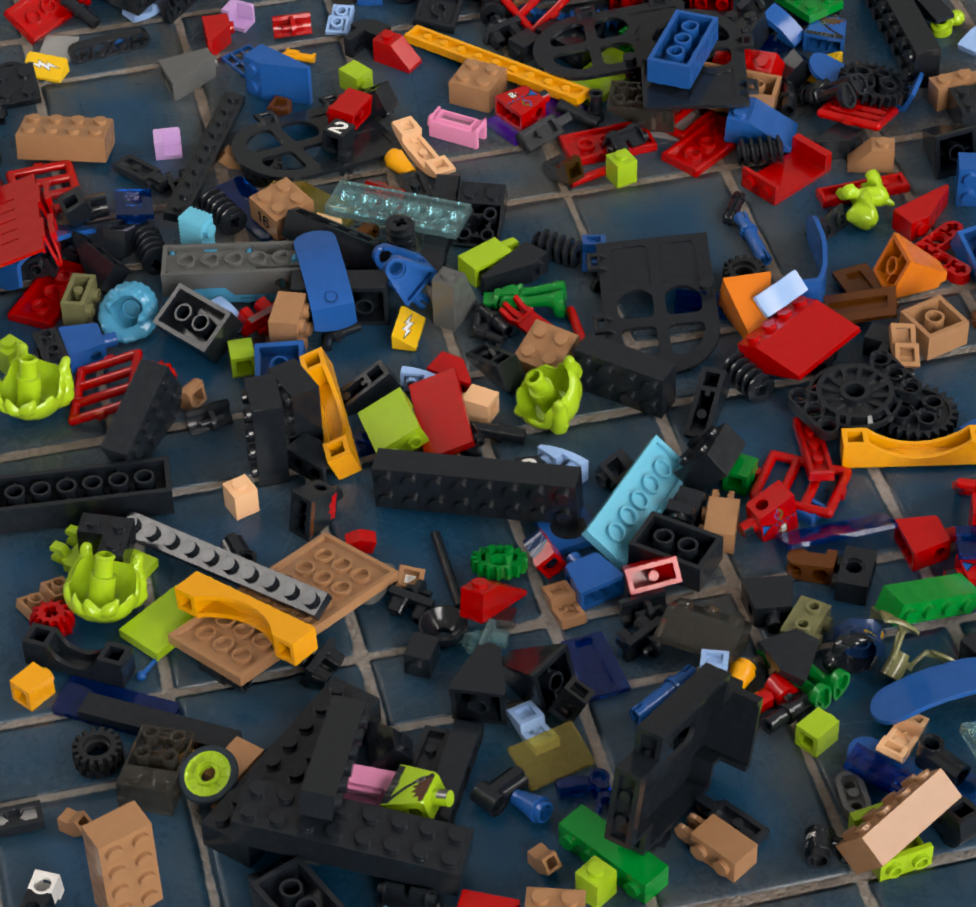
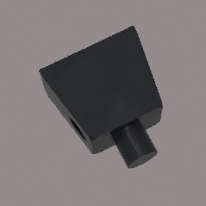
[741,575,793,634]

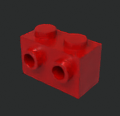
[326,88,373,131]

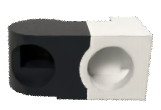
[21,869,65,907]

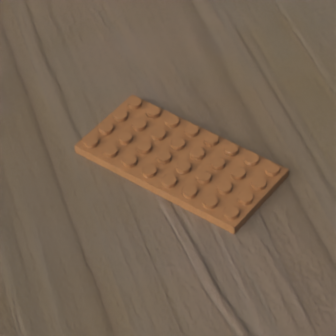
[168,532,399,686]

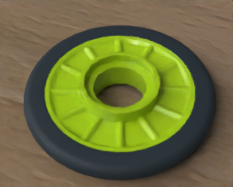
[178,745,239,805]

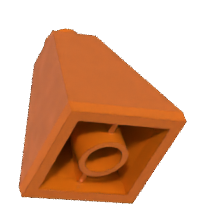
[872,232,947,298]
[717,271,771,339]

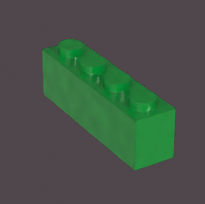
[874,573,976,627]
[558,804,669,905]

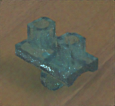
[461,618,509,656]

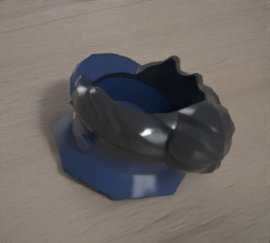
[822,617,886,674]

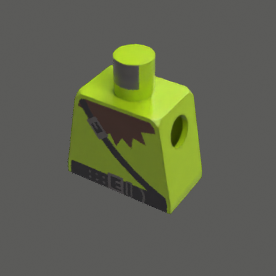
[380,764,454,819]

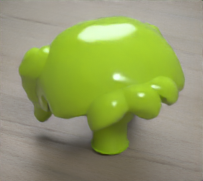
[0,342,74,421]
[514,355,583,435]
[63,542,148,624]

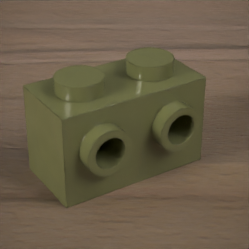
[60,273,101,326]
[780,595,834,651]

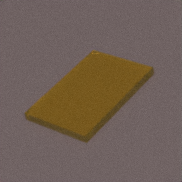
[507,720,595,792]

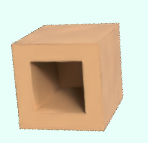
[463,384,499,423]
[222,474,260,521]

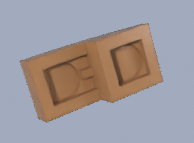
[889,323,920,368]
[541,580,587,630]

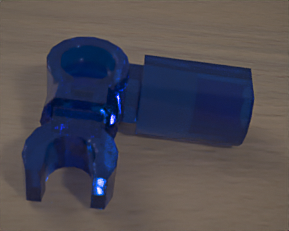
[555,768,612,814]

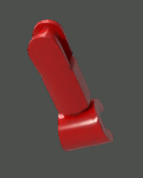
[754,672,798,714]

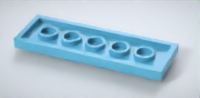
[581,435,683,570]

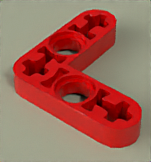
[915,221,971,285]

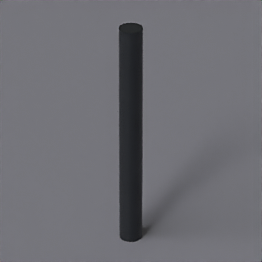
[430,531,461,609]

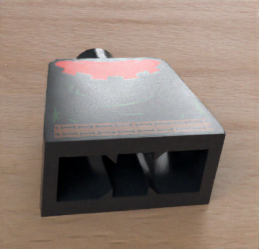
[289,480,343,542]

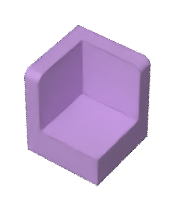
[221,0,255,33]
[153,127,183,161]

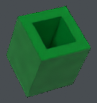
[722,453,758,496]

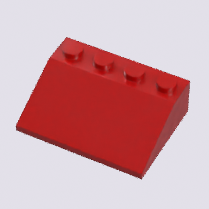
[737,296,861,380]

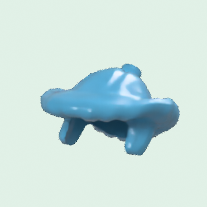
[98,281,159,344]

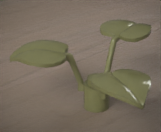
[870,606,956,681]

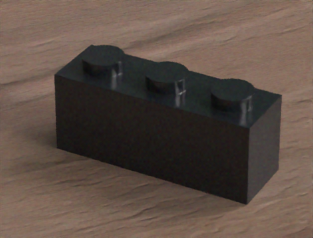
[536,18,592,69]

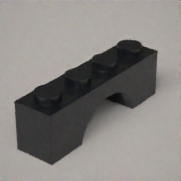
[22,622,136,689]

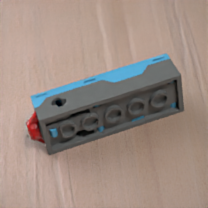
[161,241,301,304]

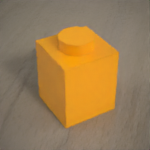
[9,662,56,712]

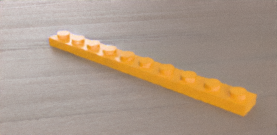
[404,25,590,107]

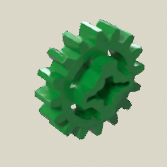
[471,544,528,581]

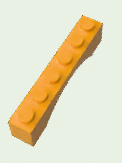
[299,347,362,480]
[839,425,976,468]
[174,571,318,666]

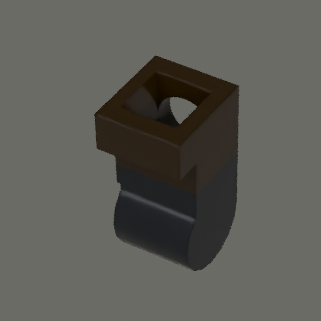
[542,155,585,185]

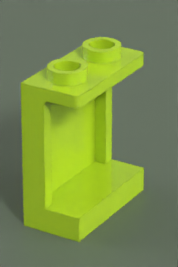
[357,387,429,453]
[848,802,934,882]

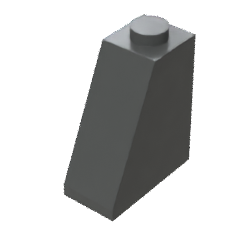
[158,47,218,101]
[431,266,477,332]

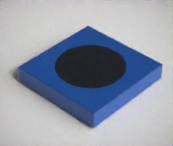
[534,506,592,556]

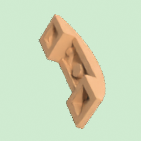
[391,116,456,178]
[875,714,930,764]

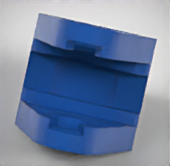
[372,243,437,309]

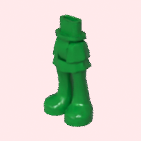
[483,280,567,319]
[757,649,851,710]

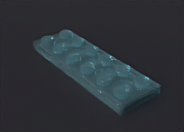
[324,180,472,240]

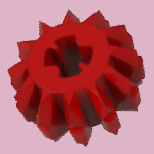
[29,598,76,637]

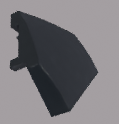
[756,629,821,687]

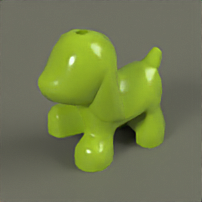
[836,169,895,230]

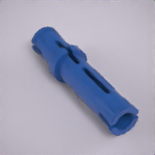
[733,211,772,266]
[629,664,697,724]

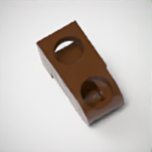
[787,548,838,585]

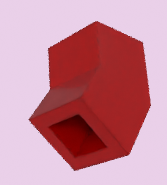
[345,529,377,554]

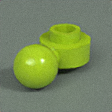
[931,9,965,38]

